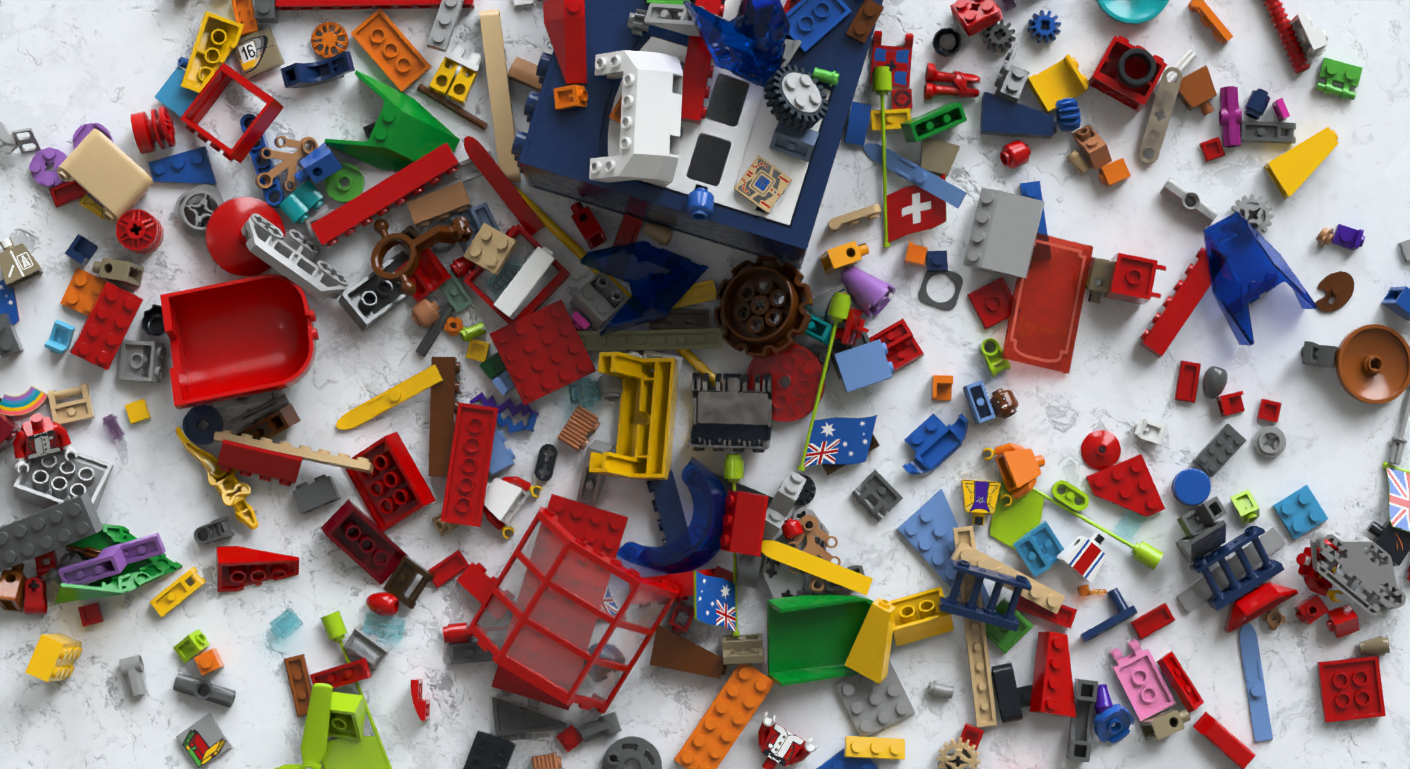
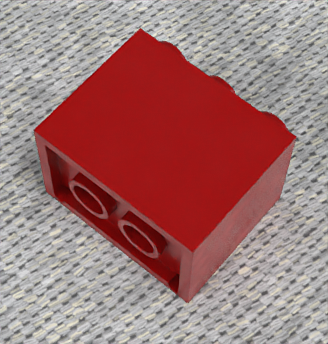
[1088,36,1167,112]

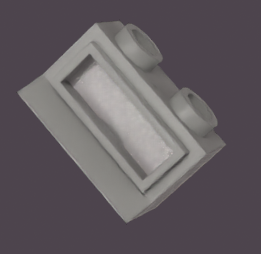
[343,624,393,670]

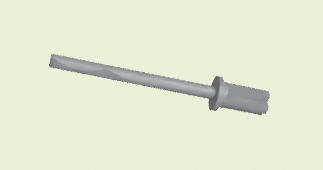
[1388,387,1410,465]

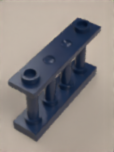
[1189,526,1285,611]
[938,559,1032,631]

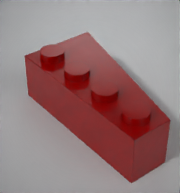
[629,568,715,607]

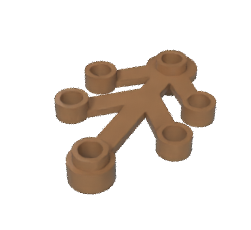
[255,136,318,192]
[786,515,841,593]

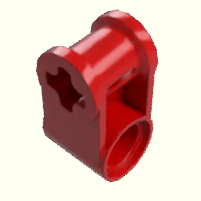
[24,576,48,615]

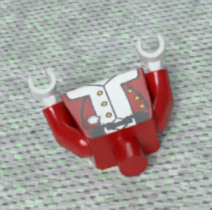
[13,414,77,474]
[758,712,819,769]

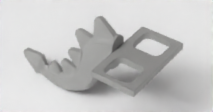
[0,121,41,154]

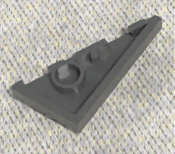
[492,697,566,736]

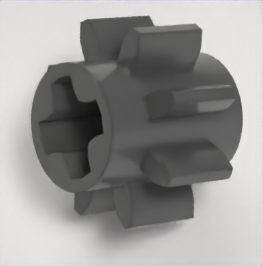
[627,8,650,36]

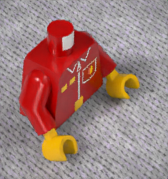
[1296,539,1344,602]

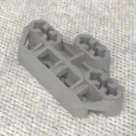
[241,213,349,299]
[761,508,829,599]
[1310,528,1406,616]

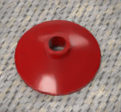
[1081,430,1121,470]

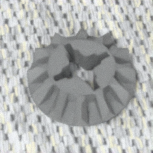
[1253,426,1286,458]

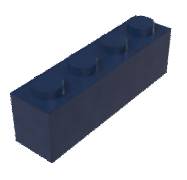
[646,470,693,554]

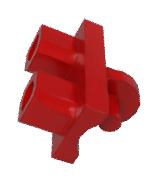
[835,308,869,346]

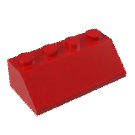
[216,439,303,487]

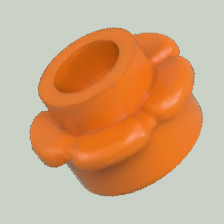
[444,317,464,336]

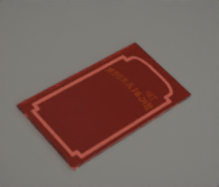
[1001,233,1093,374]

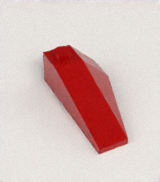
[216,546,299,592]

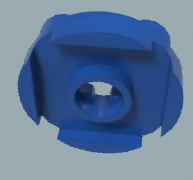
[1093,704,1134,743]

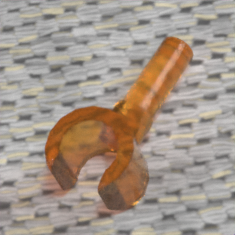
[1077,584,1107,597]

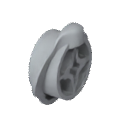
[175,184,224,238]

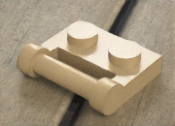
[48,383,95,425]

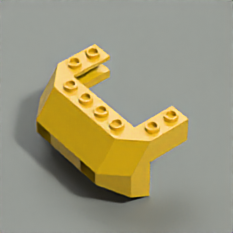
[589,352,678,480]

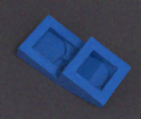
[844,101,872,146]

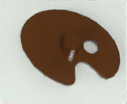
[1315,271,1354,312]

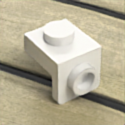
[1134,417,1168,446]

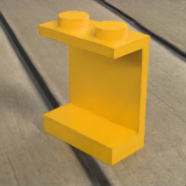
[1026,54,1089,114]

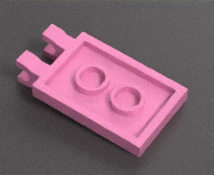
[1110,639,1176,721]

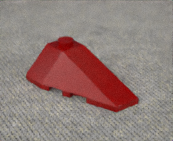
[543,0,587,84]

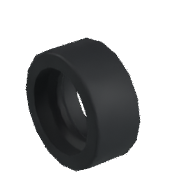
[1116,48,1156,88]

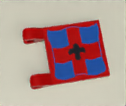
[870,31,914,87]

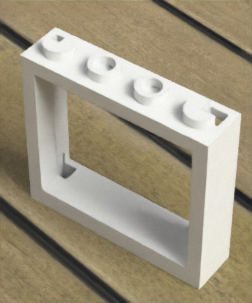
[493,246,555,318]

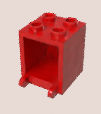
[1104,253,1166,305]

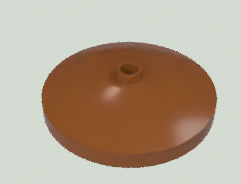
[1335,324,1410,404]

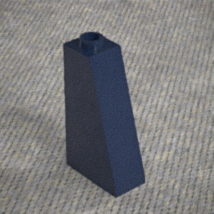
[980,92,1057,139]

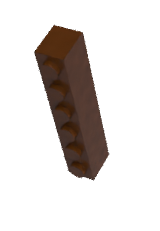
[428,357,461,477]

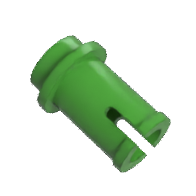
[812,67,840,87]

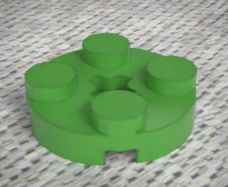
[324,163,365,203]

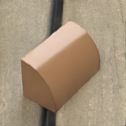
[507,57,542,92]

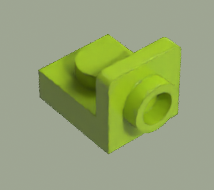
[1230,489,1260,524]
[173,629,210,663]

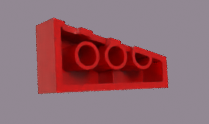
[1029,631,1076,718]

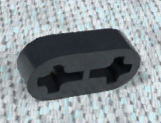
[535,444,558,481]

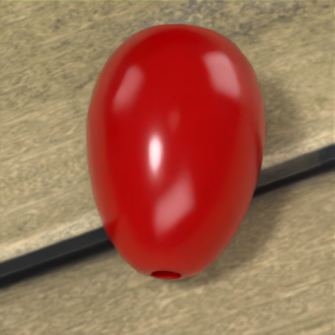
[366,592,399,617]

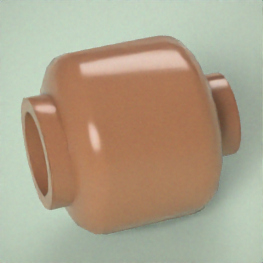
[410,299,440,328]

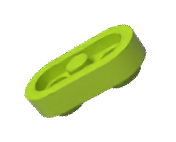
[1051,480,1089,511]

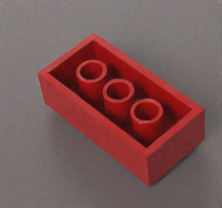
[70,281,143,371]

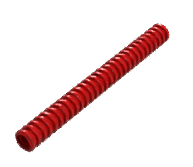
[1262,0,1311,74]

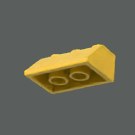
[889,587,954,647]

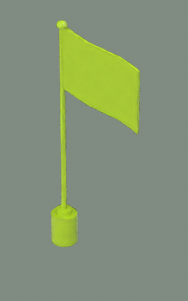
[990,471,1163,570]
[321,611,392,769]

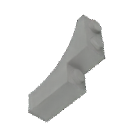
[758,469,807,557]

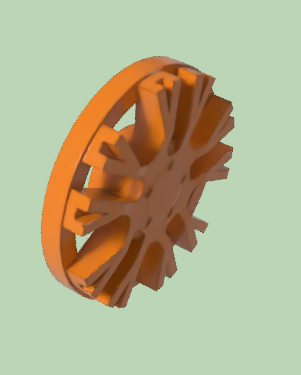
[311,22,349,59]

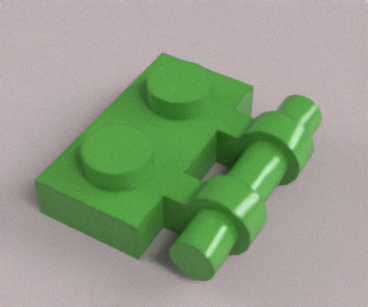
[1315,57,1363,100]

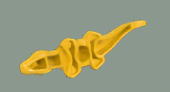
[175,427,259,530]

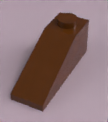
[236,404,301,440]

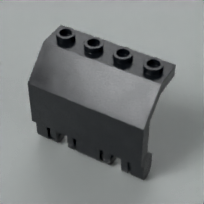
[687,373,773,453]

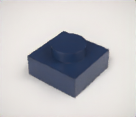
[926,250,948,272]

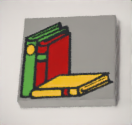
[176,713,232,769]

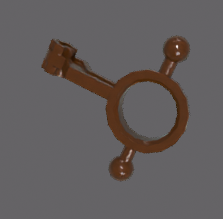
[371,216,474,296]

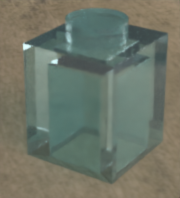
[270,608,304,639]

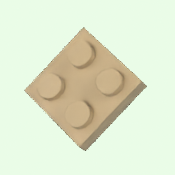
[463,223,518,276]

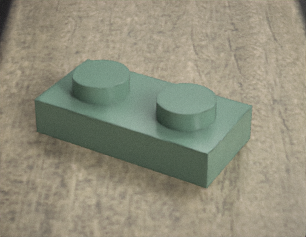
[439,270,474,314]

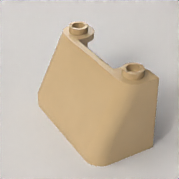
[56,129,153,225]

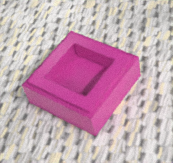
[1272,98,1290,121]

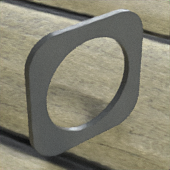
[919,270,963,310]

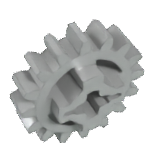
[1229,194,1274,238]

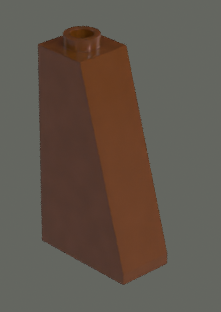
[649,625,727,679]

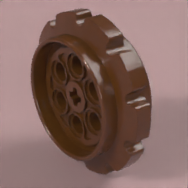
[714,256,813,358]

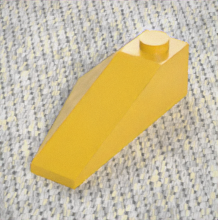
[181,11,244,93]

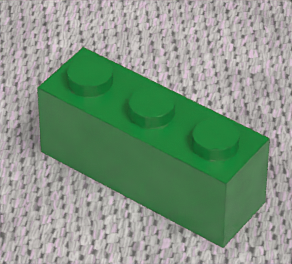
[900,102,967,142]

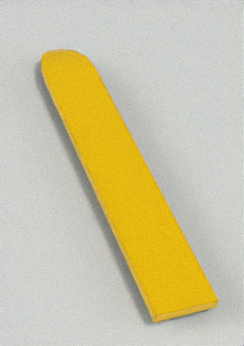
[336,364,443,430]
[761,540,873,596]

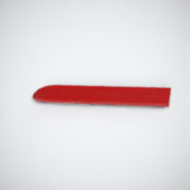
[464,136,545,236]

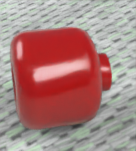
[781,518,804,540]

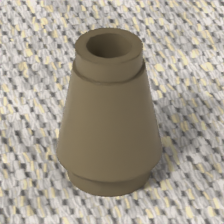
[1359,636,1390,656]

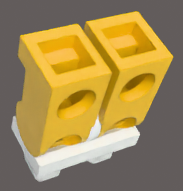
[429,44,482,106]

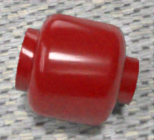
[1000,140,1031,169]

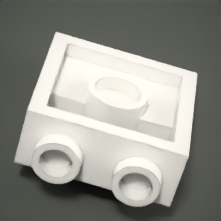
[1289,11,1328,58]

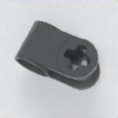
[194,516,235,545]

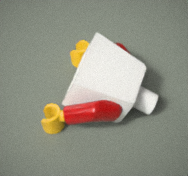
[483,476,542,539]

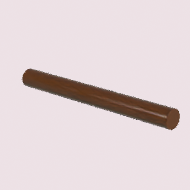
[417,84,488,130]

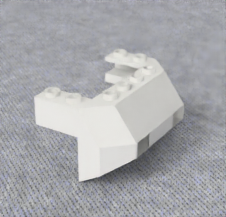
[589,50,683,185]

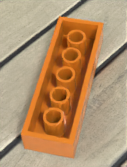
[674,663,775,769]

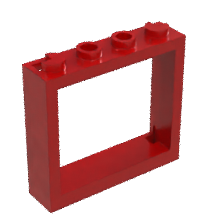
[180,62,284,164]
[463,224,571,324]

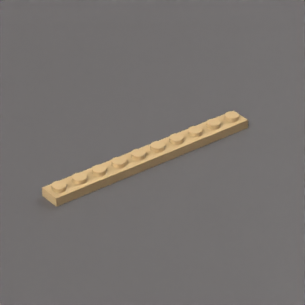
[952,525,997,728]

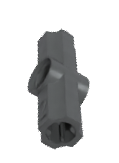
[173,673,236,708]

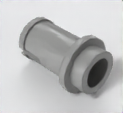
[928,681,954,698]

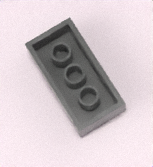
[1193,423,1247,477]

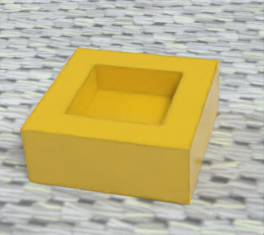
[465,339,490,362]
[125,399,151,424]

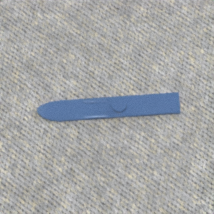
[863,143,967,209]
[1239,622,1273,742]

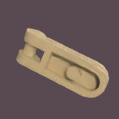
[828,204,882,232]

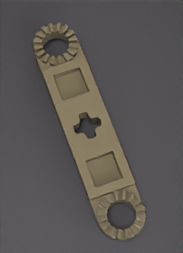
[1139,67,1183,164]

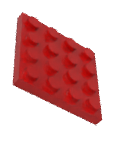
[489,300,596,406]

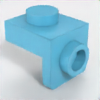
[44,320,76,354]

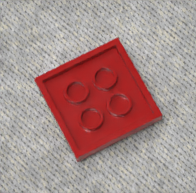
[1317,656,1386,722]

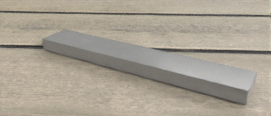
[1176,528,1285,613]

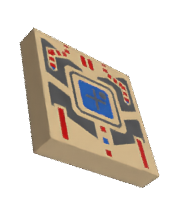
[734,155,792,214]

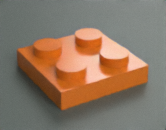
[60,268,114,316]

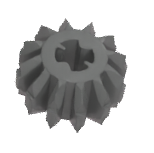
[982,19,1016,53]

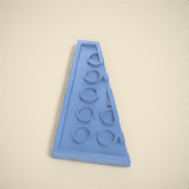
[897,489,990,608]

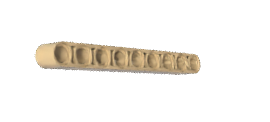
[479,9,521,182]

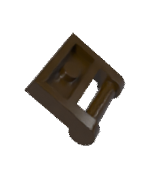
[383,556,435,609]

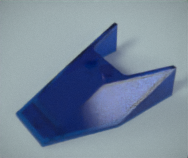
[1203,211,1318,346]

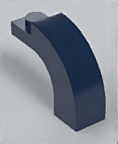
[280,51,355,88]

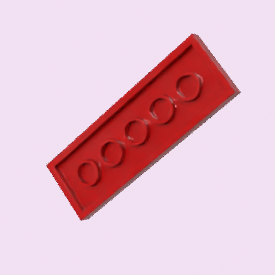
[441,402,499,527]

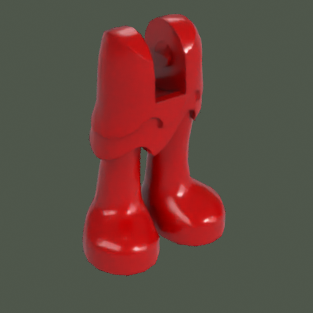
[924,63,981,100]

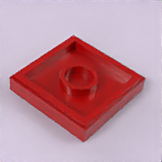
[967,276,1021,330]

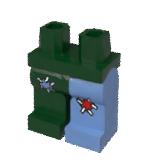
[479,352,515,396]

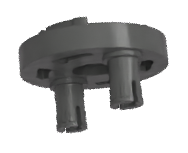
[602,736,662,769]

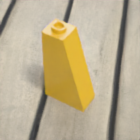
[1264,127,1339,199]
[845,598,896,684]

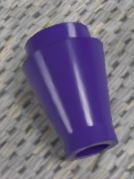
[1094,684,1113,714]

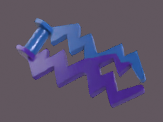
[470,392,539,433]

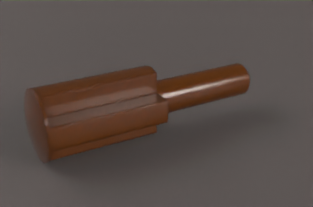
[66,545,102,559]

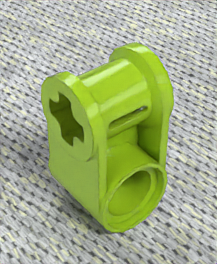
[979,338,1011,378]

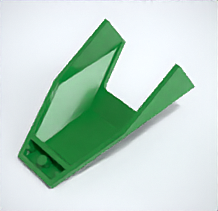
[324,70,460,172]

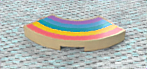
[0,386,48,416]

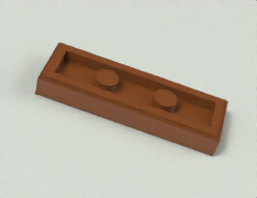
[284,654,312,717]

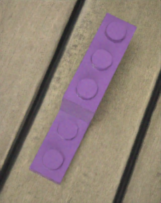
[58,533,166,585]

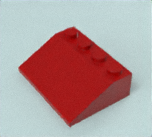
[346,432,436,532]

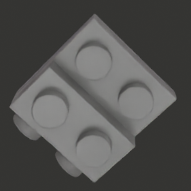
[118,340,167,383]

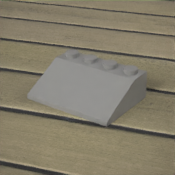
[963,188,1045,279]
[13,447,113,510]

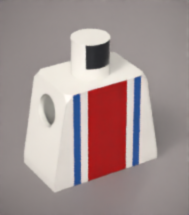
[1056,532,1106,583]

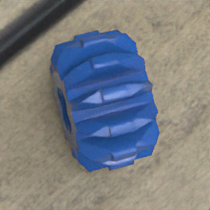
[1027,10,1061,44]
[1055,98,1081,132]

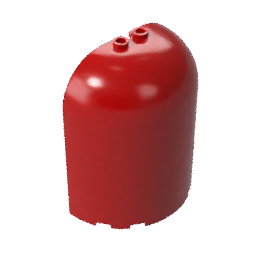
[160,274,319,410]

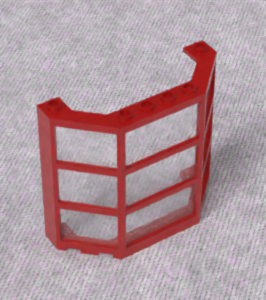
[466,507,680,714]

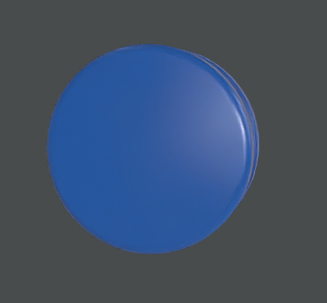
[1172,468,1211,506]

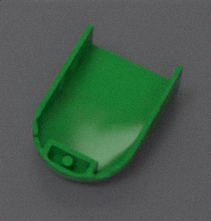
[767,595,874,686]

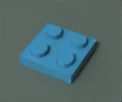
[1272,485,1328,540]

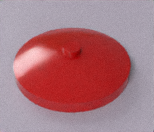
[205,197,285,276]

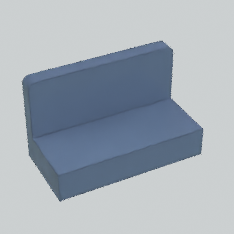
[769,119,819,162]

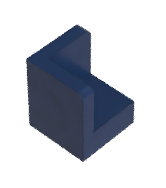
[65,234,98,267]

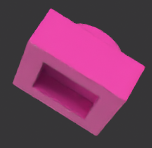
[571,311,591,331]

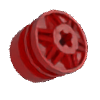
[131,106,176,155]
[116,209,164,255]

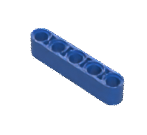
[240,114,286,208]

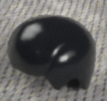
[932,27,962,58]
[142,304,165,336]

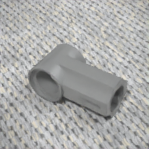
[119,655,148,697]

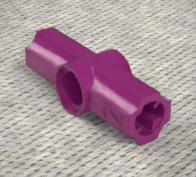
[1219,86,1242,148]

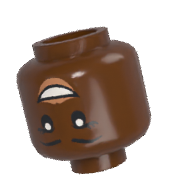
[990,388,1019,419]

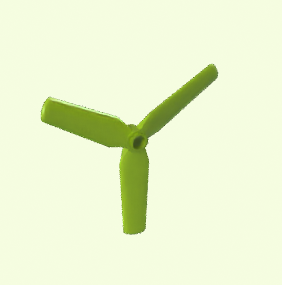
[275,683,333,769]

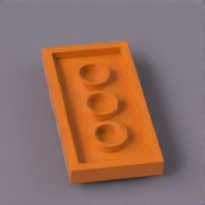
[350,8,432,93]

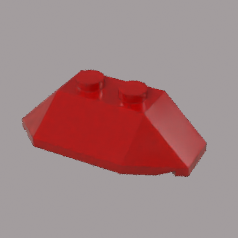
[1224,582,1299,633]

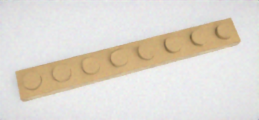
[213,429,374,474]

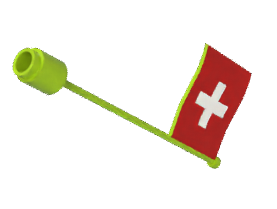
[872,66,947,247]

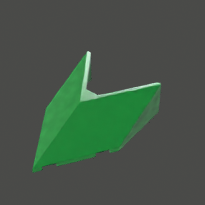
[55,523,182,604]

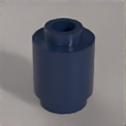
[1244,89,1271,120]

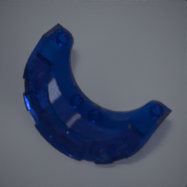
[616,456,727,574]

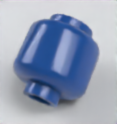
[686,188,714,221]

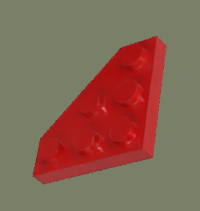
[1086,454,1165,517]

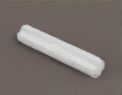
[1152,50,1197,97]

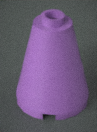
[840,266,896,319]

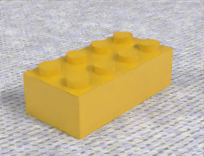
[25,633,83,682]

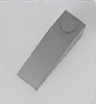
[644,3,714,37]
[576,439,614,507]

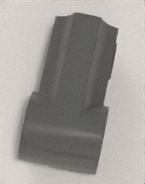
[579,712,622,743]

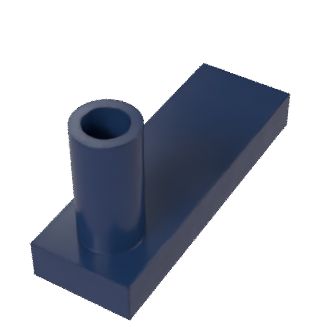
[1080,587,1137,643]

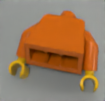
[982,443,1045,506]

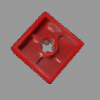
[950,0,1003,37]

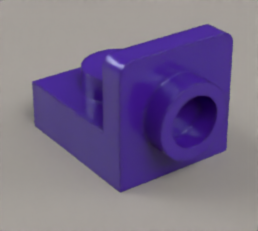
[1331,224,1365,251]

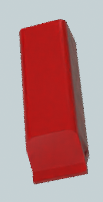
[1192,711,1256,769]

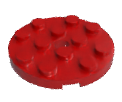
[746,344,825,422]

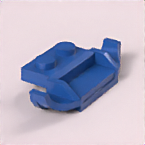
[902,413,968,475]

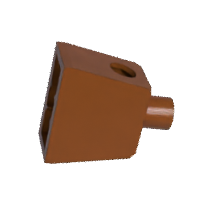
[1174,65,1217,116]
[0,563,27,612]

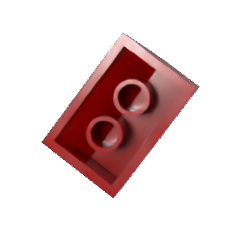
[720,490,769,556]

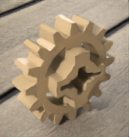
[937,737,981,769]

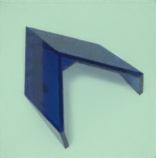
[683,0,790,87]
[580,241,709,336]

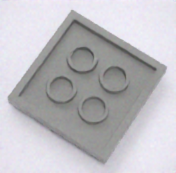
[835,660,915,737]

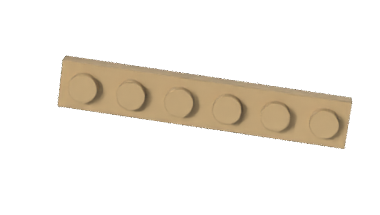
[950,541,1066,614]

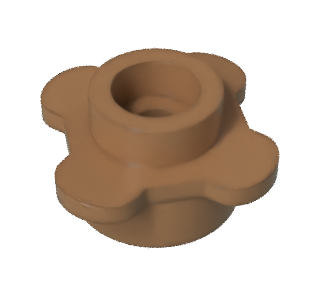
[1316,227,1334,248]
[1261,607,1286,630]

